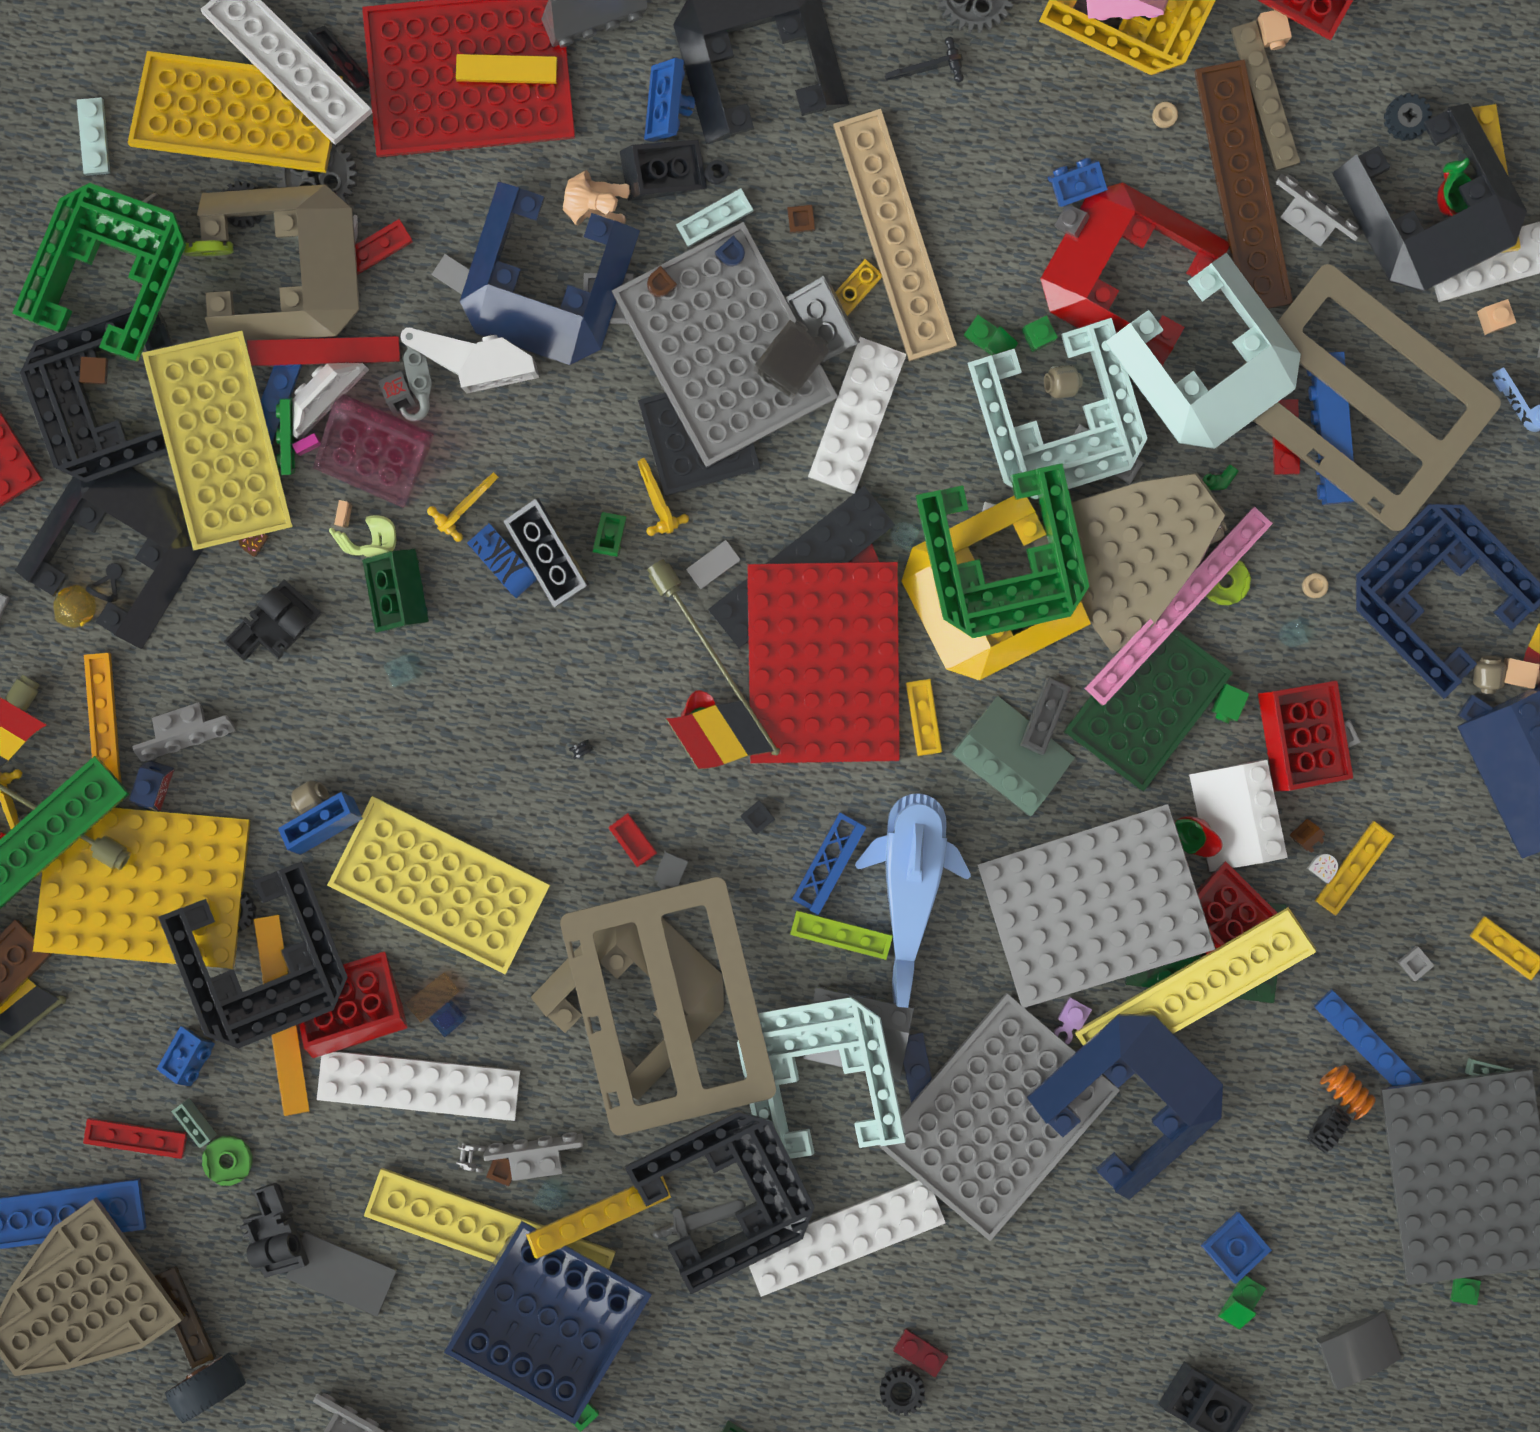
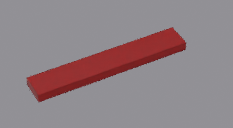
[247,336,400,366]

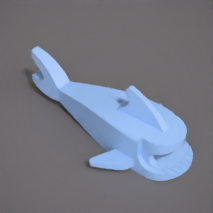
[855,794,971,1008]

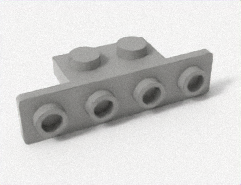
[1276,174,1361,246]
[133,702,235,761]
[483,1132,584,1181]
[313,1393,393,1432]

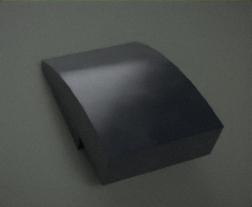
[1158,1361,1254,1432]

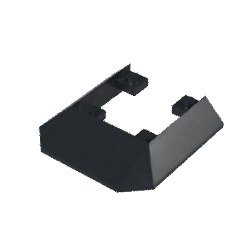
[673,0,849,145]
[1332,103,1527,292]
[20,306,173,483]
[15,467,204,649]
[158,861,348,1049]
[624,1110,815,1294]

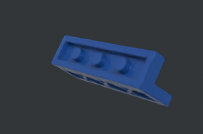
[792,812,866,915]

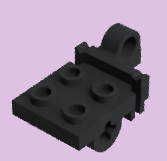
[223,579,321,661]
[240,1183,310,1278]

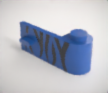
[467,524,537,599]

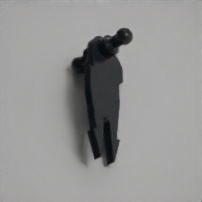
[885,37,964,83]

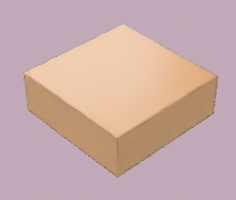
[334,500,352,528]

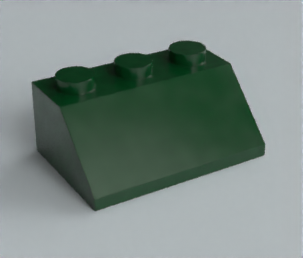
[362,549,429,633]

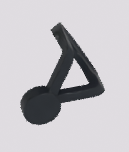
[85,563,123,602]

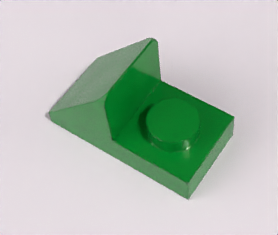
[963,315,1018,355]
[593,512,626,557]
[1218,1275,1266,1330]

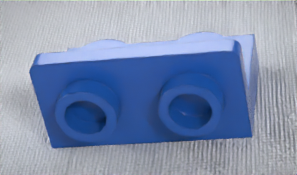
[1048,157,1108,207]
[157,1026,215,1086]

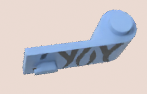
[1492,367,1540,432]

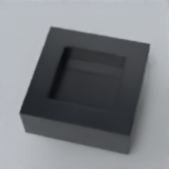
[740,800,775,835]

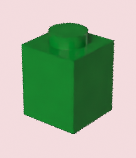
[1022,315,1058,353]
[1211,684,1249,724]

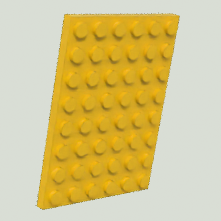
[33,808,250,969]

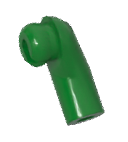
[1203,464,1239,491]

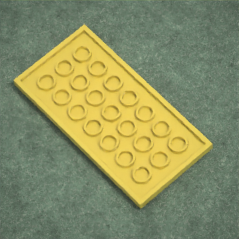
[142,331,292,550]
[327,796,550,974]

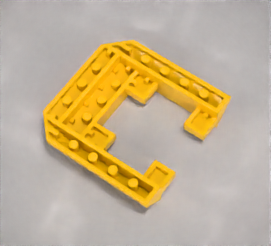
[1039,0,1215,76]
[901,496,1091,680]

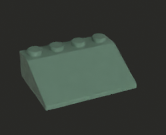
[951,696,1075,816]

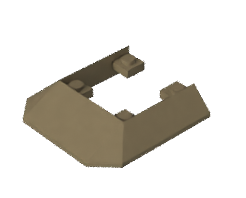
[197,185,360,342]
[531,917,724,1100]

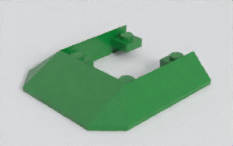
[12,183,186,362]
[915,463,1090,639]

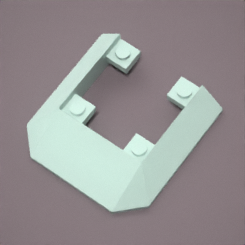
[1105,253,1301,449]
[968,318,1147,499]
[737,997,906,1159]

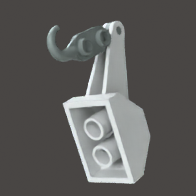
[400,327,539,421]

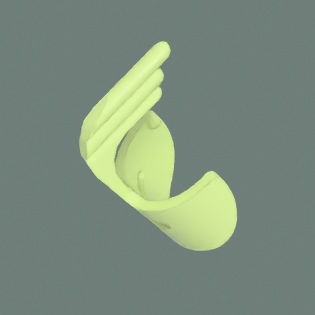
[329,515,396,557]

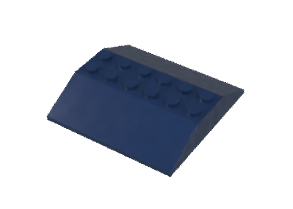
[1457,684,1540,859]
[444,1221,652,1424]

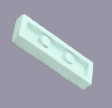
[77,97,110,176]
[676,188,753,248]

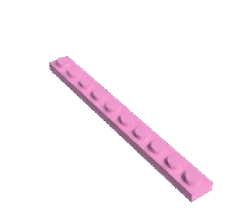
[1084,507,1273,705]

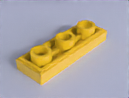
[835,259,882,316]

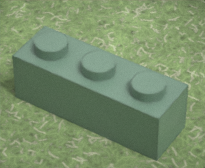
[1465,1058,1515,1076]
[171,1098,217,1148]

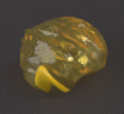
[53,585,96,628]

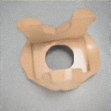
[563,170,631,226]

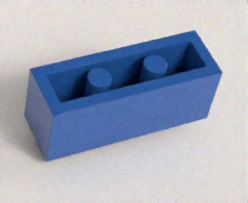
[278,792,363,855]

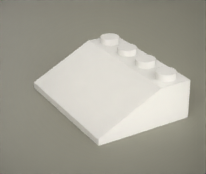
[1189,759,1288,872]

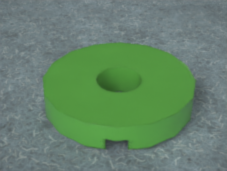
[202,1136,253,1186]

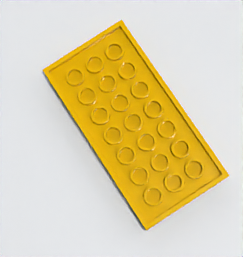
[127,51,343,173]

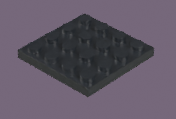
[638,392,761,497]

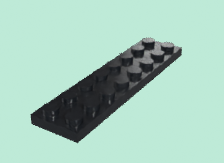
[708,486,895,648]

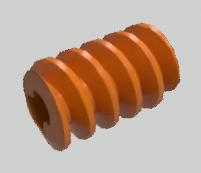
[1320,1065,1375,1120]

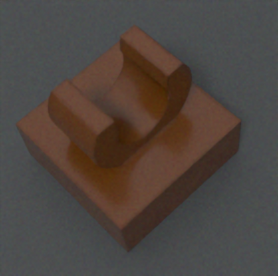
[1289,818,1325,853]

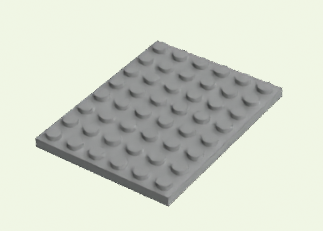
[612,222,838,468]
[978,804,1216,1008]
[878,993,1120,1241]

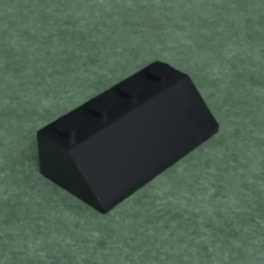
[503,498,590,607]

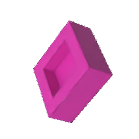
[292,433,323,456]

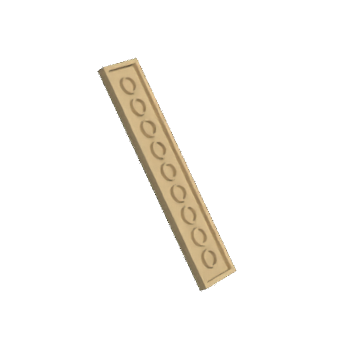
[833,109,957,362]

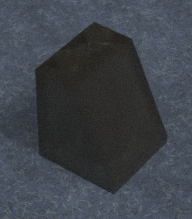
[754,320,830,401]

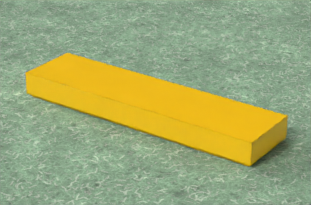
[456,54,557,84]
[1315,821,1394,916]

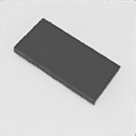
[286,1231,397,1316]

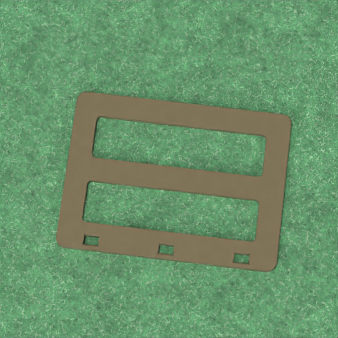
[1242,264,1501,531]
[560,877,776,1136]

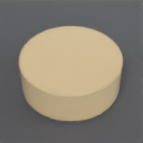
[1152,102,1178,128]
[1302,573,1328,598]

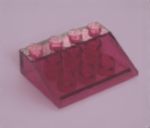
[313,394,434,508]

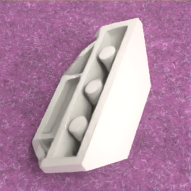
[292,363,369,440]

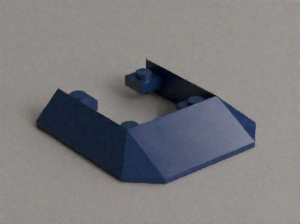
[460,182,640,365]
[1356,504,1540,699]
[1027,1014,1223,1200]

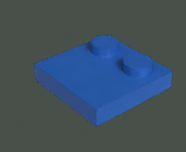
[1201,1212,1272,1284]

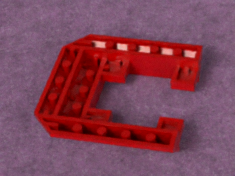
[1040,183,1230,366]

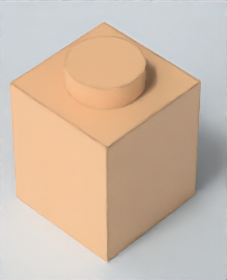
[1257,10,1292,50]
[1477,299,1516,335]
[1504,658,1540,689]

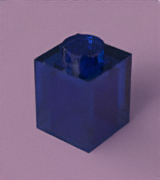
[429,1000,467,1037]

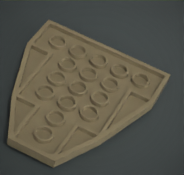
[1033,472,1227,654]
[0,1197,184,1376]

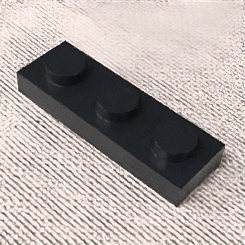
[305,25,370,93]

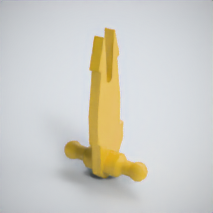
[637,458,689,536]
[427,472,498,542]
[0,769,22,829]

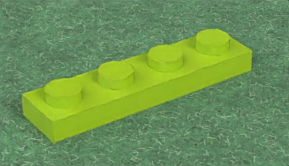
[790,910,893,960]

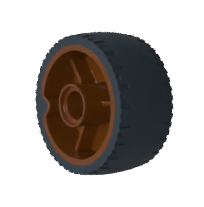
[165,1353,246,1424]

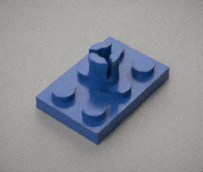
[644,58,695,142]

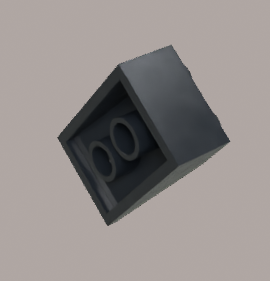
[620,139,707,201]

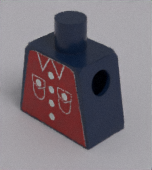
[129,760,174,812]

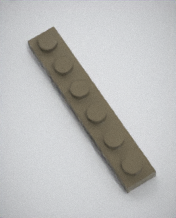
[1231,20,1300,171]

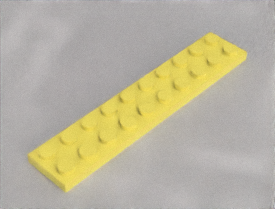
[1075,908,1316,1046]
[364,1168,615,1269]

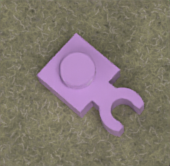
[1053,997,1092,1044]

